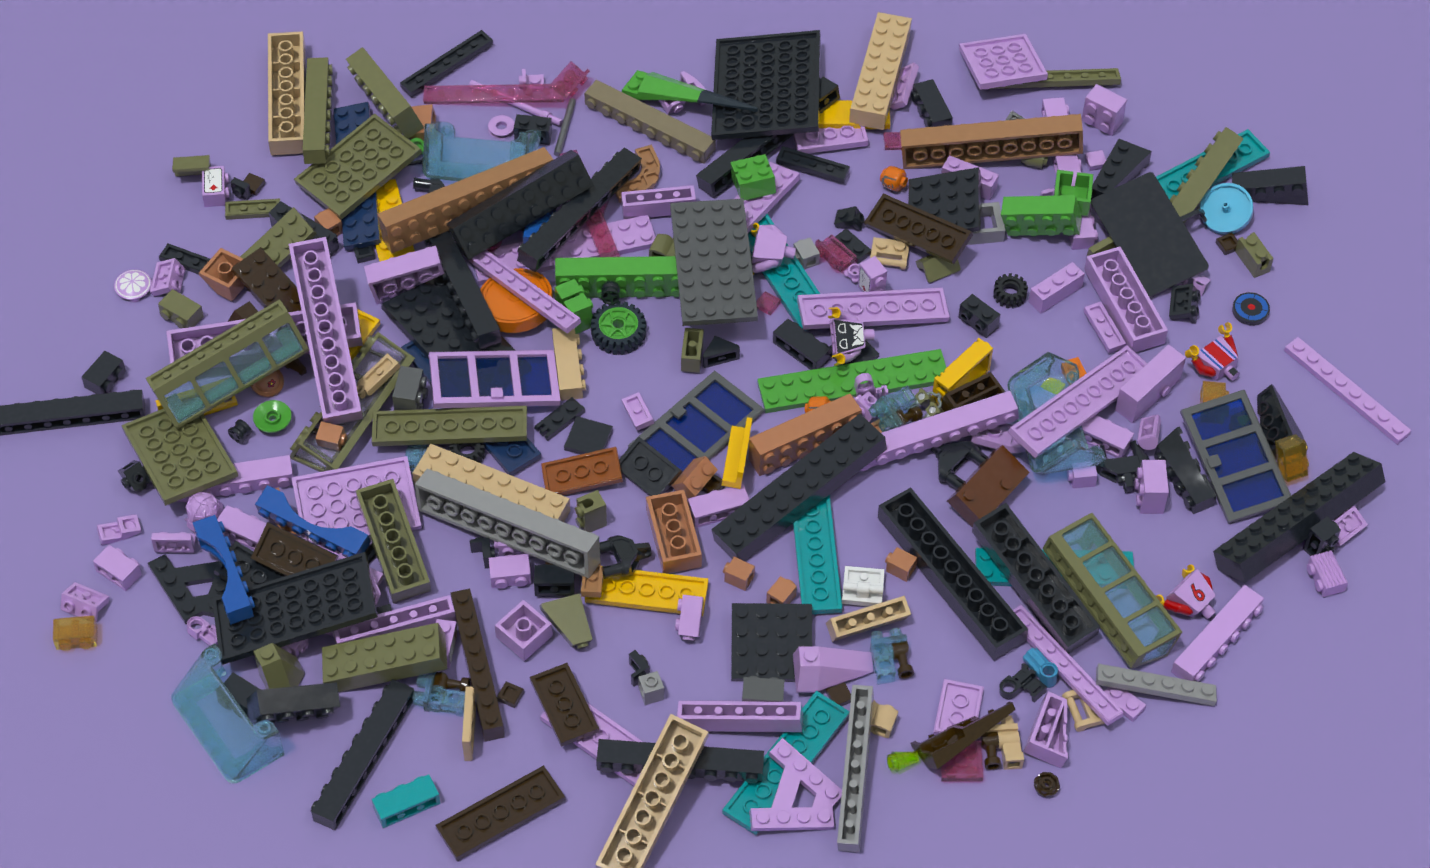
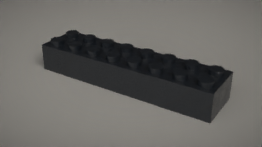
[446,150,594,259]
[972,503,1100,654]

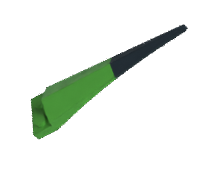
[622,70,758,112]

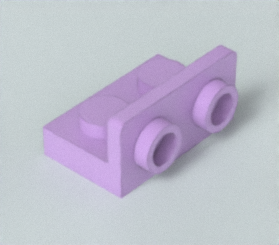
[150,258,185,296]
[1332,505,1368,547]
[151,532,196,553]
[60,582,109,623]

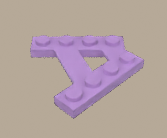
[749,738,842,831]

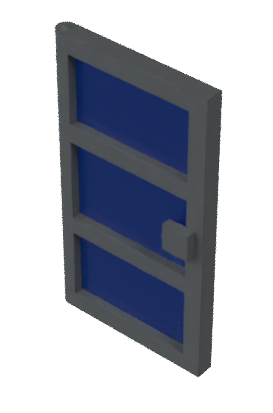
[628,370,765,482]
[1180,390,1291,524]

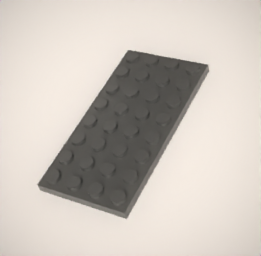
[670,198,758,326]

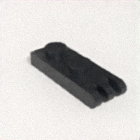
[534,397,585,441]

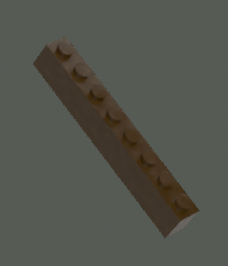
[450,588,505,742]

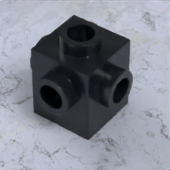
[118,460,151,492]

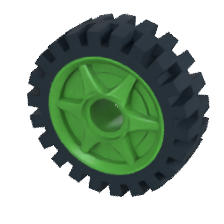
[591,301,646,355]

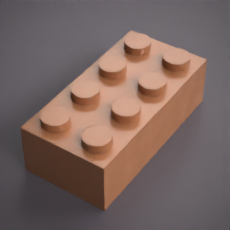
[646,490,702,574]

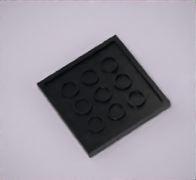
[908,167,981,232]
[731,603,812,682]

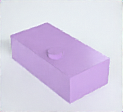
[1115,344,1186,423]

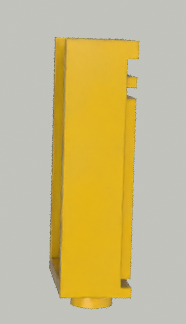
[932,338,993,405]

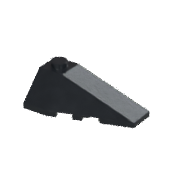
[1257,384,1307,459]

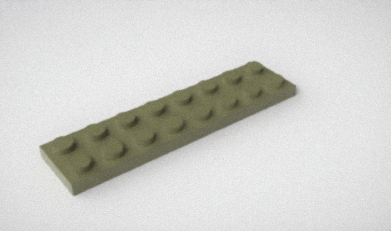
[372,406,527,446]

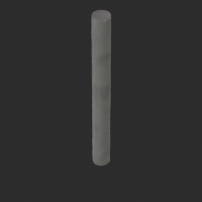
[554,98,576,156]

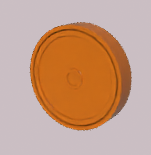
[480,268,553,333]

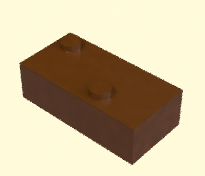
[947,445,1030,528]

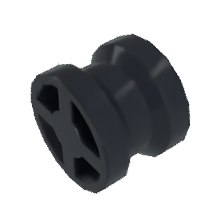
[601,281,620,305]
[228,419,252,444]

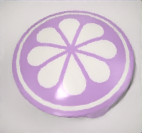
[114,270,152,302]

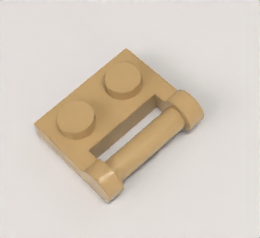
[870,237,909,270]
[1062,690,1105,732]

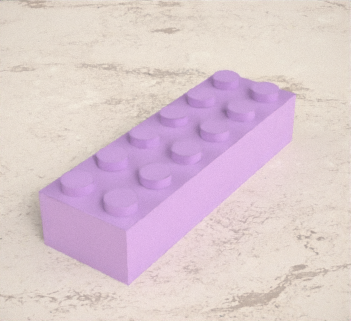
[1084,247,1168,353]

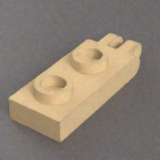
[356,353,400,399]

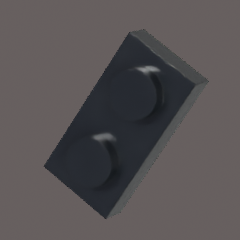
[833,228,871,264]

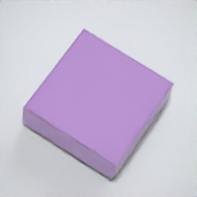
[1085,150,1106,170]

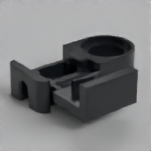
[999,663,1047,702]

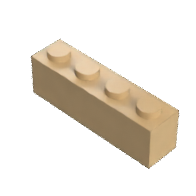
[552,328,586,401]
[826,596,911,642]

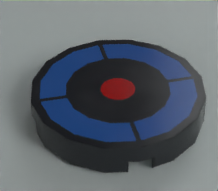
[1232,292,1270,326]

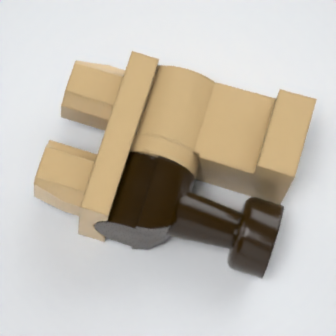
[979,715,1024,770]

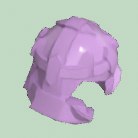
[184,492,224,532]

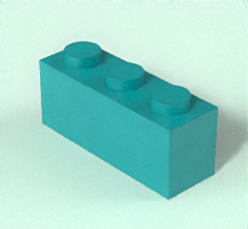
[372,774,441,828]

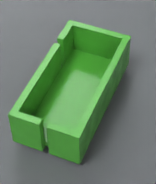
[1001,195,1082,236]

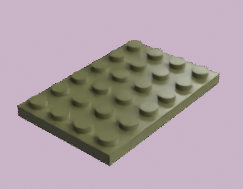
[294,113,422,220]
[121,397,238,506]

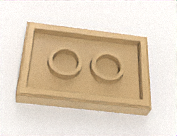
[462,687,476,761]

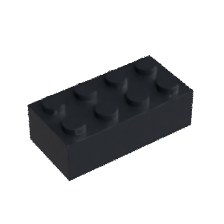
[246,682,340,725]

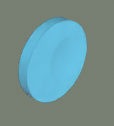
[1200,183,1254,235]

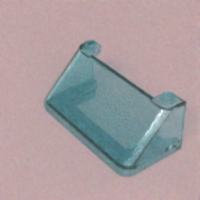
[422,121,541,181]
[1007,352,1106,475]
[171,643,284,783]

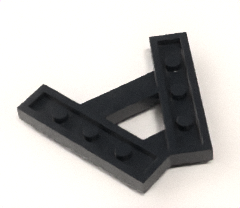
[148,546,232,625]

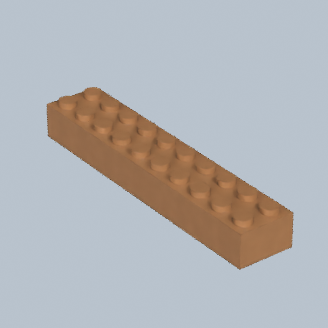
[900,114,1083,169]
[377,147,554,254]

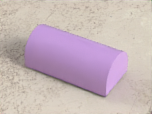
[1137,414,1161,450]

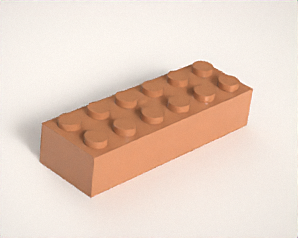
[748,393,862,476]

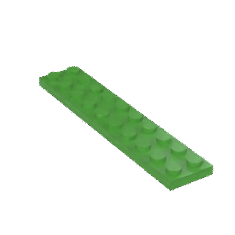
[757,349,947,413]

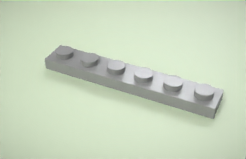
[1096,664,1217,706]

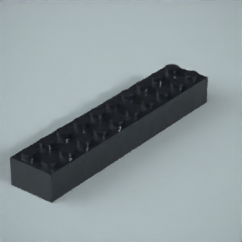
[711,414,887,561]
[1213,452,1386,583]
[877,487,1028,660]

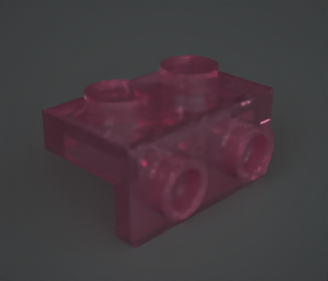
[549,61,590,100]
[815,234,857,272]

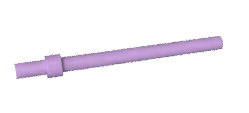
[469,80,563,126]

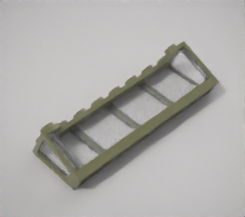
[290,332,415,472]

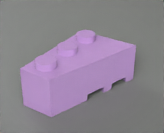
[1023,691,1068,768]

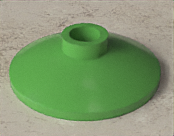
[253,400,292,433]

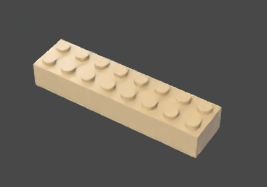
[849,12,912,130]
[268,31,306,155]
[412,444,570,522]
[595,714,709,868]

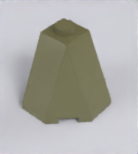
[539,593,593,649]
[254,643,305,689]

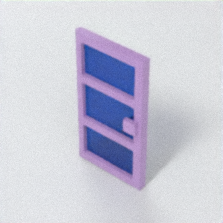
[428,350,560,408]

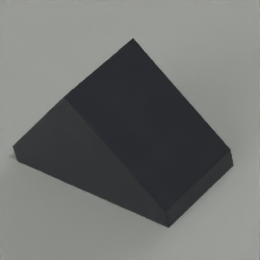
[703,336,740,368]

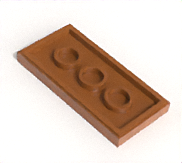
[541,447,623,496]

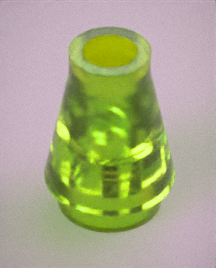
[887,751,919,772]

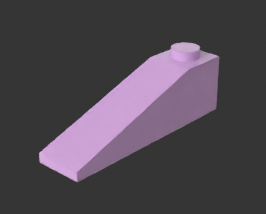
[793,646,873,693]

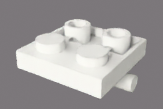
[842,566,885,606]

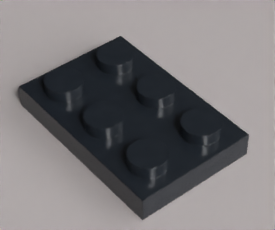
[619,436,682,496]
[214,541,285,588]

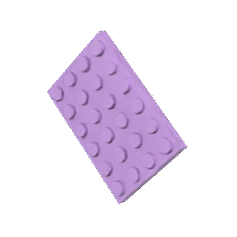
[292,456,422,547]

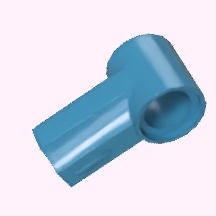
[1023,648,1058,688]

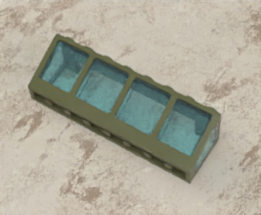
[145,299,310,430]
[1042,513,1182,669]

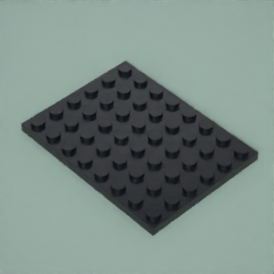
[711,30,821,140]

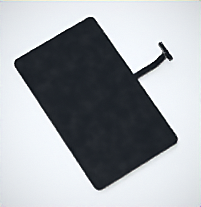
[1091,172,1209,297]

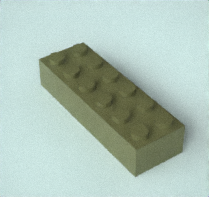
[346,47,424,139]
[355,479,431,603]
[322,623,447,692]

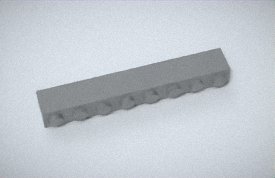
[837,685,874,852]

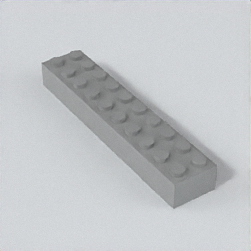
[415,469,600,578]

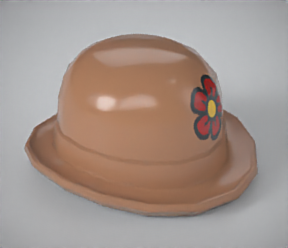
[251,369,284,397]

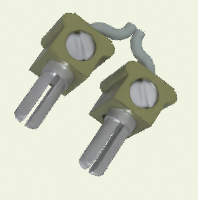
[906,388,944,419]

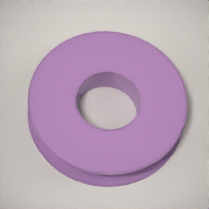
[488,115,514,139]

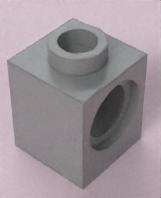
[793,238,820,270]
[638,671,664,705]

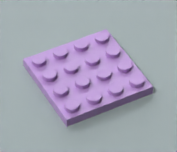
[959,34,1048,90]

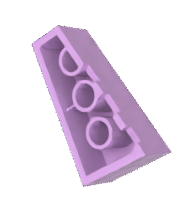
[364,246,444,304]

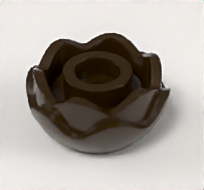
[1034,772,1060,797]

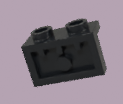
[1169,283,1201,324]

